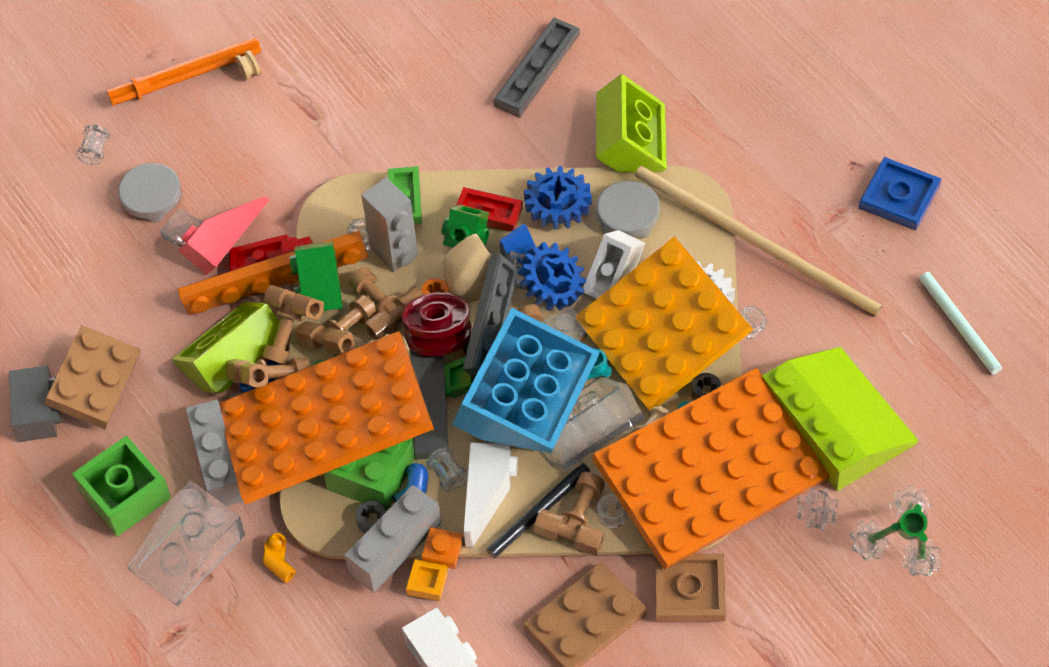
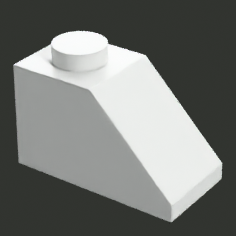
[583,230,646,299]

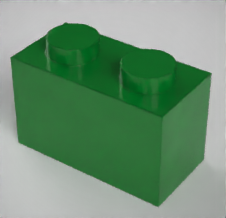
[290,241,343,311]

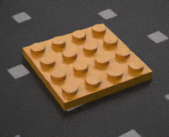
[574,236,753,411]

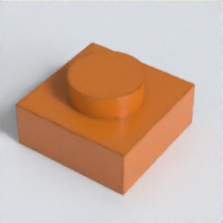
[421,527,464,569]

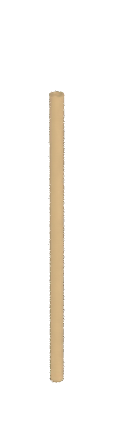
[635,166,882,316]

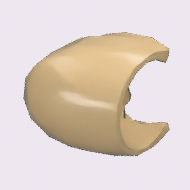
[443,234,492,303]

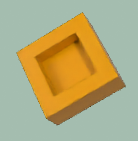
[406,559,448,601]

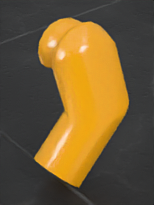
[263,533,296,583]

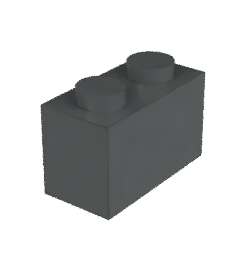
[9,365,62,442]

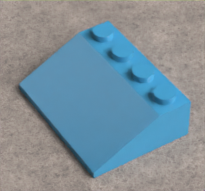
[452,308,600,453]

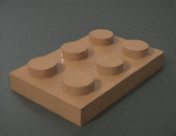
[44,325,141,429]
[524,562,647,667]

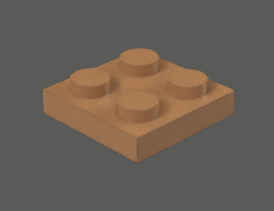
[655,553,726,622]

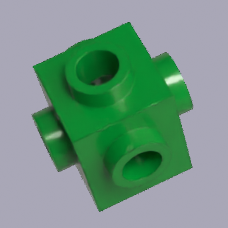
[441,204,489,248]

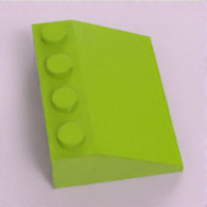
[762,347,918,491]

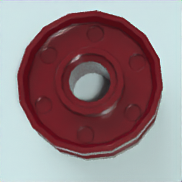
[402,292,472,356]

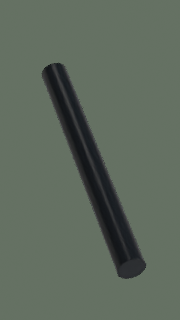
[486,463,591,559]

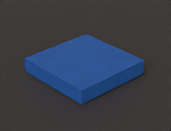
[858,157,942,230]

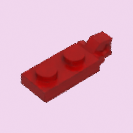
[229,234,314,272]

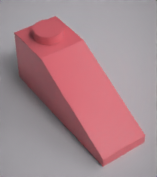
[178,196,269,275]

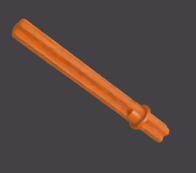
[106,37,261,106]

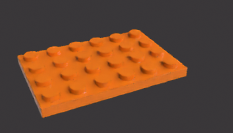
[219,331,434,505]
[591,368,830,570]

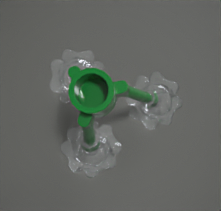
[850,485,942,577]

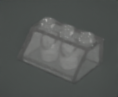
[538,377,644,471]

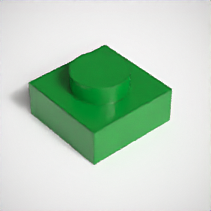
[444,356,474,398]

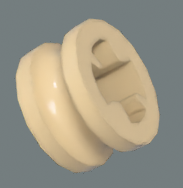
[235,50,261,80]

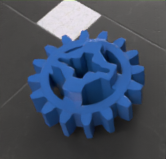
[524,166,592,230]
[517,242,586,311]

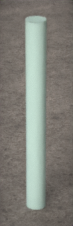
[919,272,1002,375]

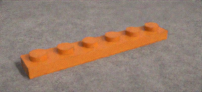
[178,230,369,315]

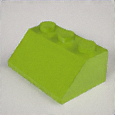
[596,73,667,173]
[171,302,280,394]

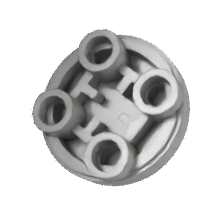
[118,163,182,223]
[597,180,660,239]

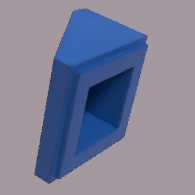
[499,224,535,270]

